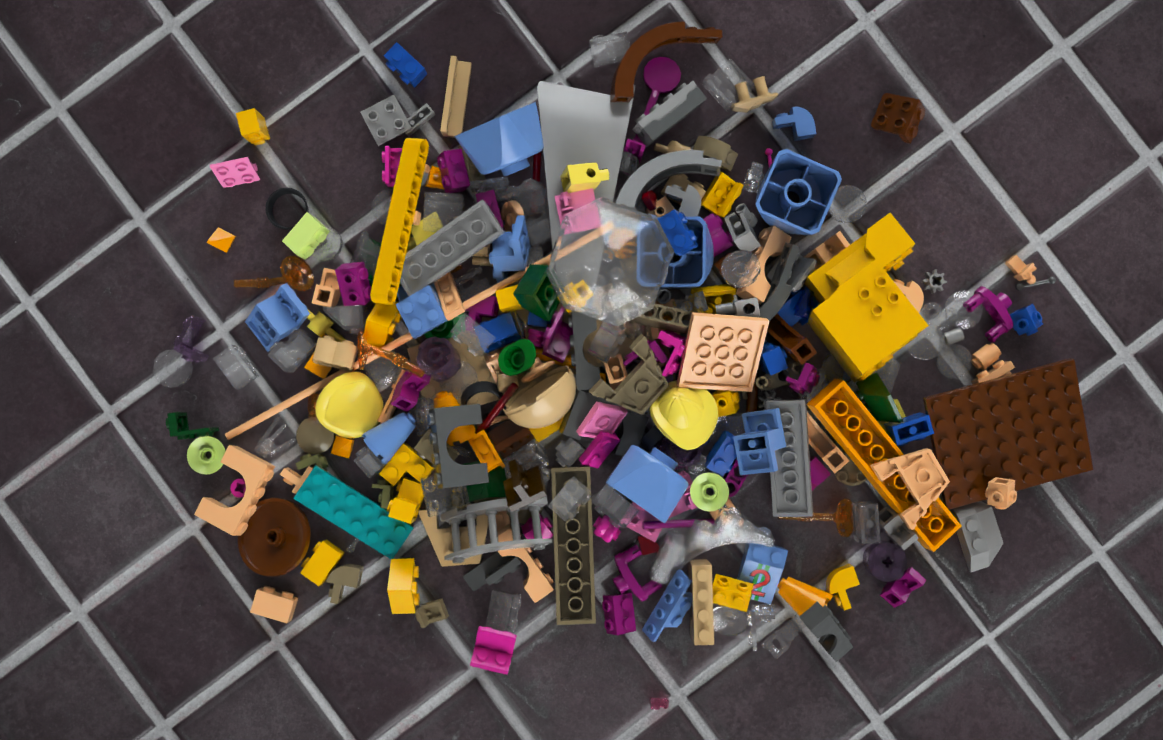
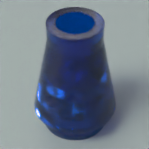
[793,289,814,319]

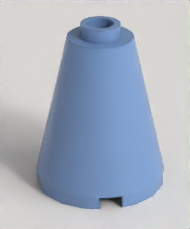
[362,412,417,464]

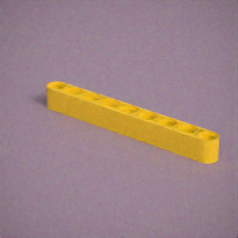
[370,138,429,305]

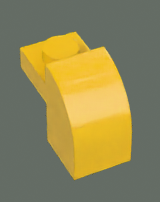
[826,564,860,611]

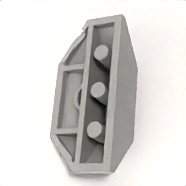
[950,501,1004,573]

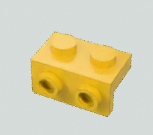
[701,172,744,217]

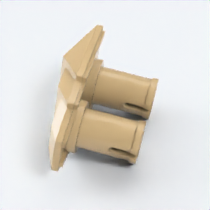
[732,76,778,113]

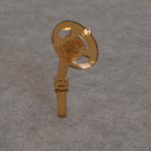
[234,256,314,291]
[358,331,425,378]
[777,498,855,537]

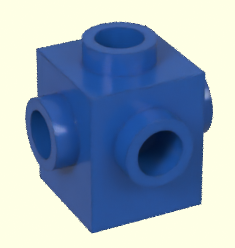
[1010,304,1043,336]

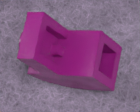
[464,295,499,335]
[391,369,431,412]
[880,567,926,608]

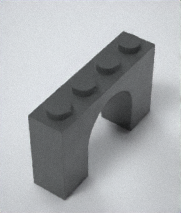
[559,389,649,457]
[427,404,489,489]

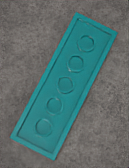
[293,465,414,559]

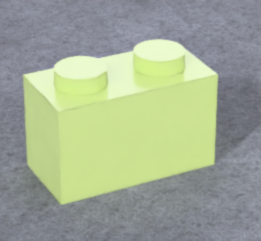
[282,212,330,260]

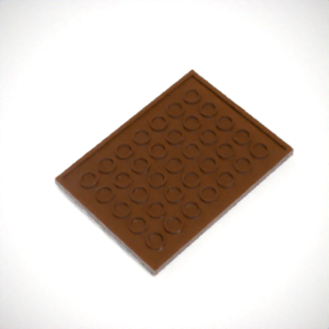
[923,358,1093,510]

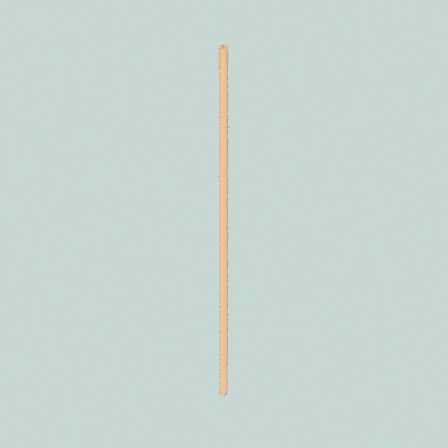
[225,220,615,440]

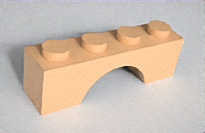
[736,225,792,306]
[807,412,849,473]
[497,524,554,603]

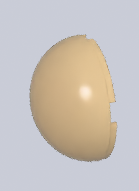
[503,366,576,428]

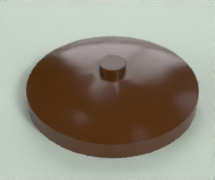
[238,498,310,576]

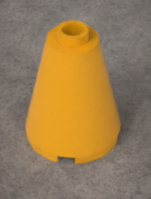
[433,390,476,446]
[777,577,833,616]

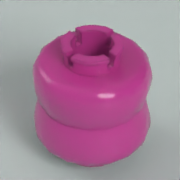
[592,514,621,543]

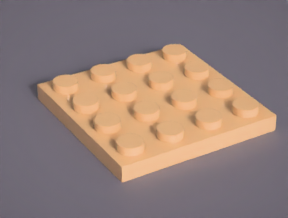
[676,312,769,392]

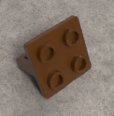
[488,419,539,465]

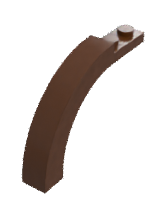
[610,21,723,102]
[714,253,817,365]

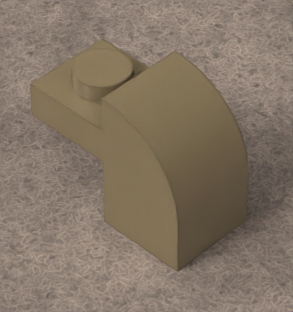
[693,136,738,171]
[326,564,364,604]

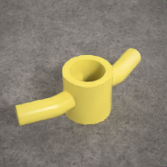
[307,310,346,342]

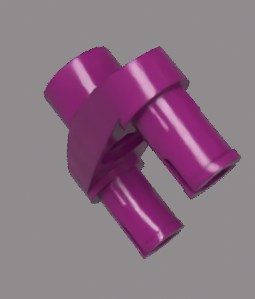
[963,286,1013,343]
[612,544,662,602]

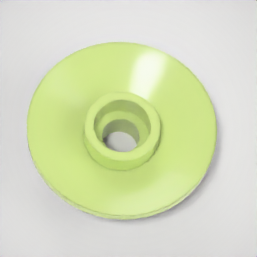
[187,436,226,475]
[690,472,729,511]

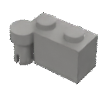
[724,203,761,255]

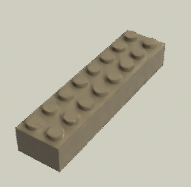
[551,466,596,625]

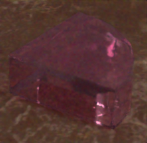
[649,697,669,710]

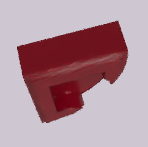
[641,190,657,211]
[638,536,661,555]

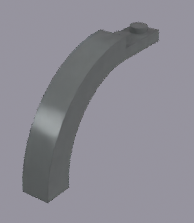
[745,243,800,321]

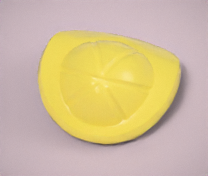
[315,372,384,439]
[650,380,718,450]

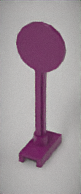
[622,57,681,166]

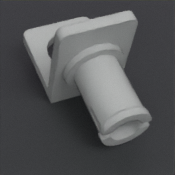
[715,295,760,317]

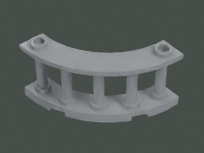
[441,497,553,563]

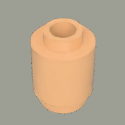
[971,343,1002,370]

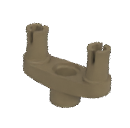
[756,362,806,391]

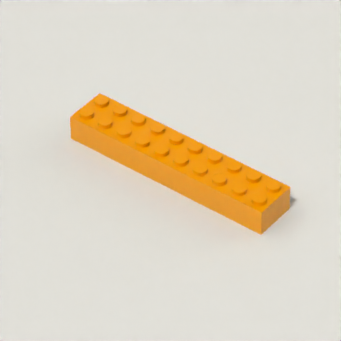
[806,379,961,552]

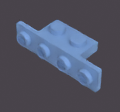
[642,570,692,642]

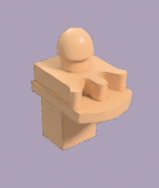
[1005,255,1037,284]

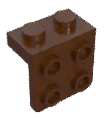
[871,93,925,144]

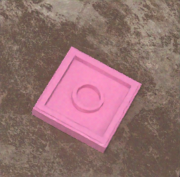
[576,401,628,439]

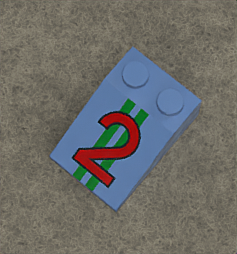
[737,538,788,604]

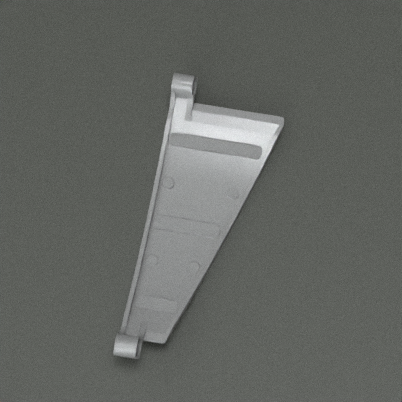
[537,81,636,315]

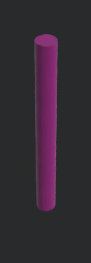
[642,518,717,529]

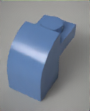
[772,107,817,141]

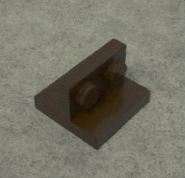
[503,459,547,512]

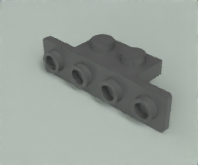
[463,533,533,591]

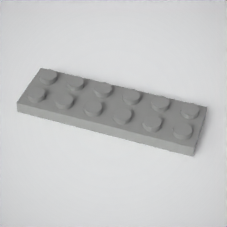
[400,199,505,296]
[766,399,813,517]

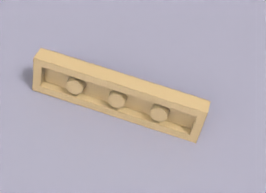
[440,56,472,138]

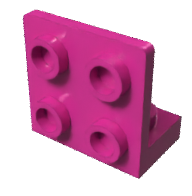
[658,330,686,377]
[470,626,517,675]

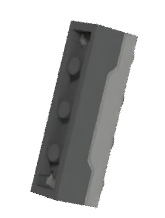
[632,81,707,147]

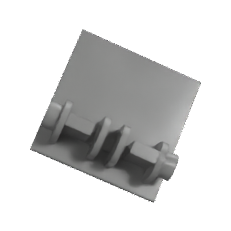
[360,95,412,146]

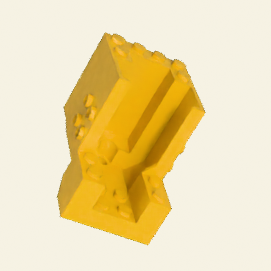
[805,213,929,383]

